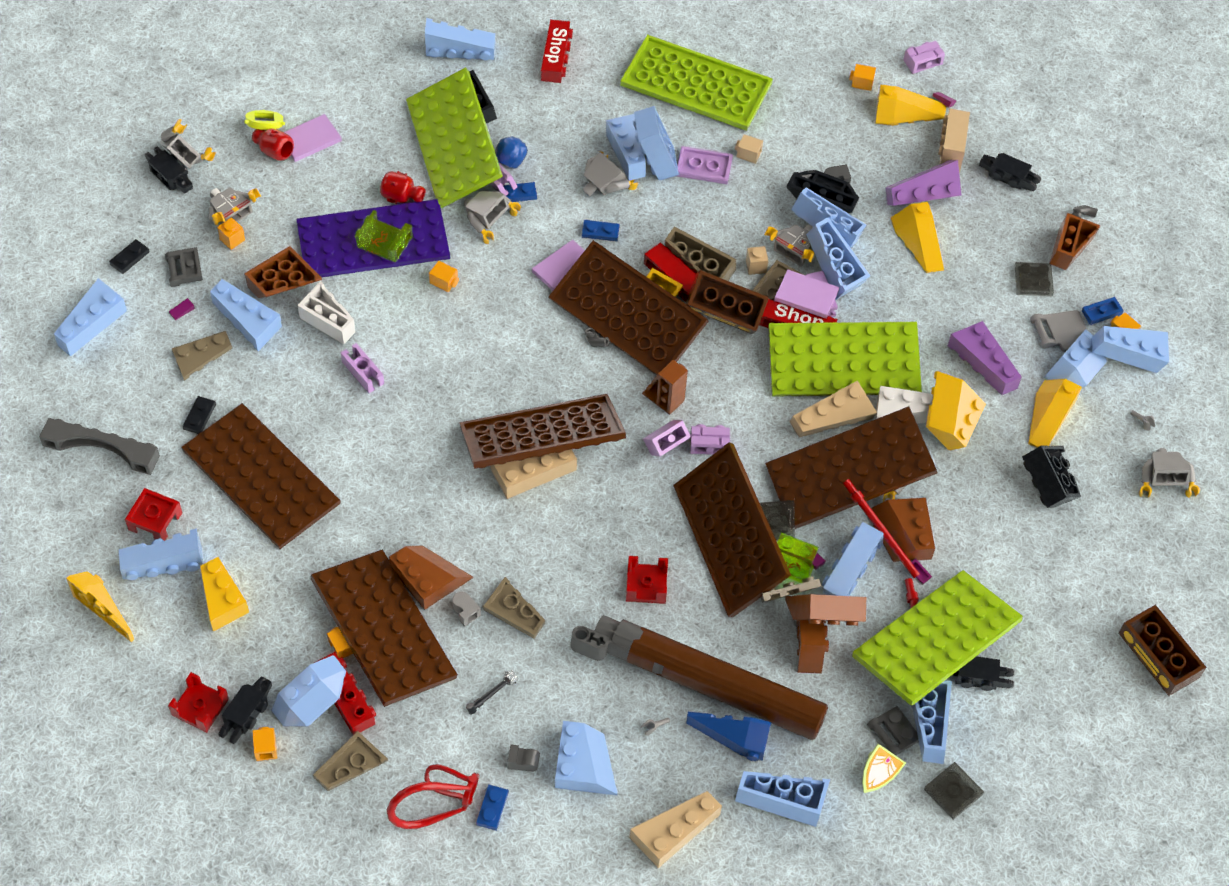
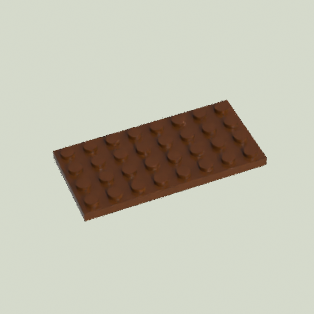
[548,240,709,375]
[459,393,626,469]
[181,403,341,549]
[765,406,938,530]
[673,442,791,617]
[310,549,458,707]

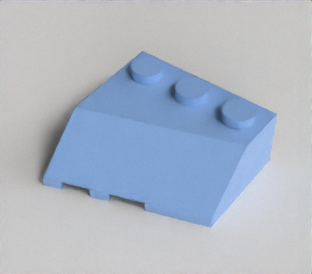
[555,721,618,796]

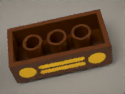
[685,270,769,334]
[1118,604,1207,696]

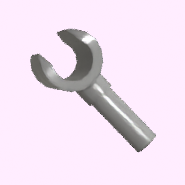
[1131,410,1155,431]
[641,718,670,736]

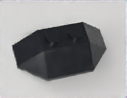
[786,170,859,214]

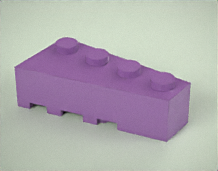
[885,159,962,206]
[948,321,1022,395]

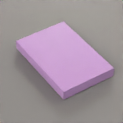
[284,114,342,162]
[677,146,733,184]
[532,240,585,291]
[774,270,839,319]

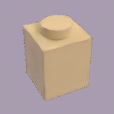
[735,134,763,164]
[746,246,768,275]

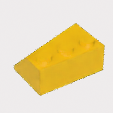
[926,371,986,450]

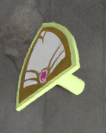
[862,744,906,793]

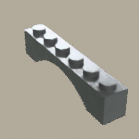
[39,418,160,475]

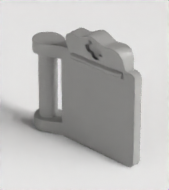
[1030,310,1088,352]

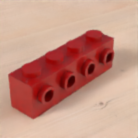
[314,652,377,735]

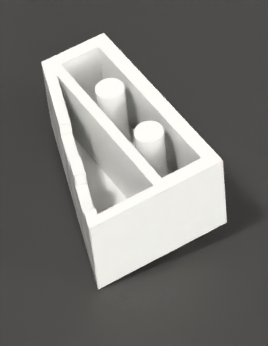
[298,281,355,344]
[875,386,933,424]

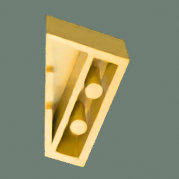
[200,557,249,632]

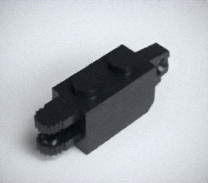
[145,146,193,194]
[979,153,1041,192]
[949,656,1014,691]
[218,676,272,744]

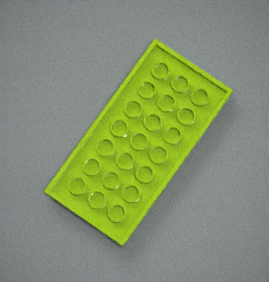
[620,34,773,131]
[406,67,503,208]
[768,322,922,397]
[852,570,1023,706]

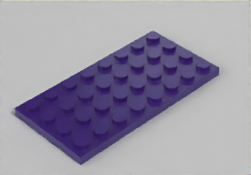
[296,199,451,277]

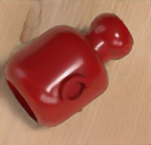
[252,128,294,161]
[380,171,426,204]

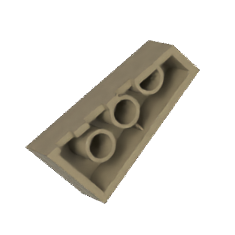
[665,226,736,281]

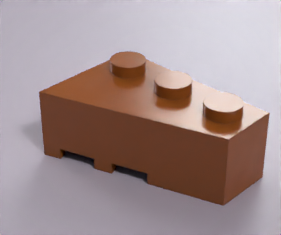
[1049,213,1101,270]
[642,360,688,415]
[796,620,829,674]

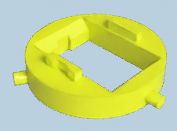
[244,110,285,130]

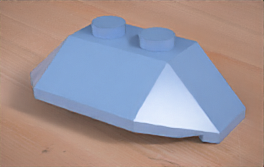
[1044,329,1107,387]
[271,655,346,727]

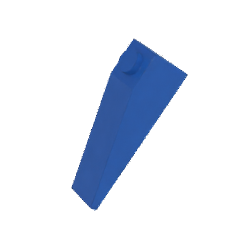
[686,712,771,761]

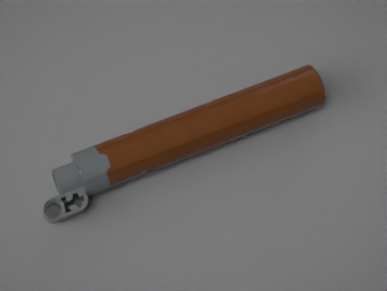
[570,615,828,741]

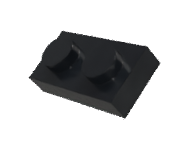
[109,239,150,274]
[182,396,216,434]

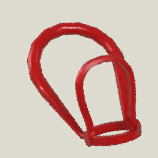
[386,764,479,829]

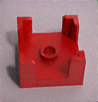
[125,488,183,541]
[626,556,668,604]
[168,672,229,733]

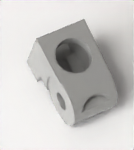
[453,592,481,627]

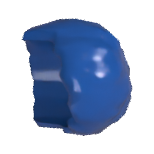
[495,136,528,169]

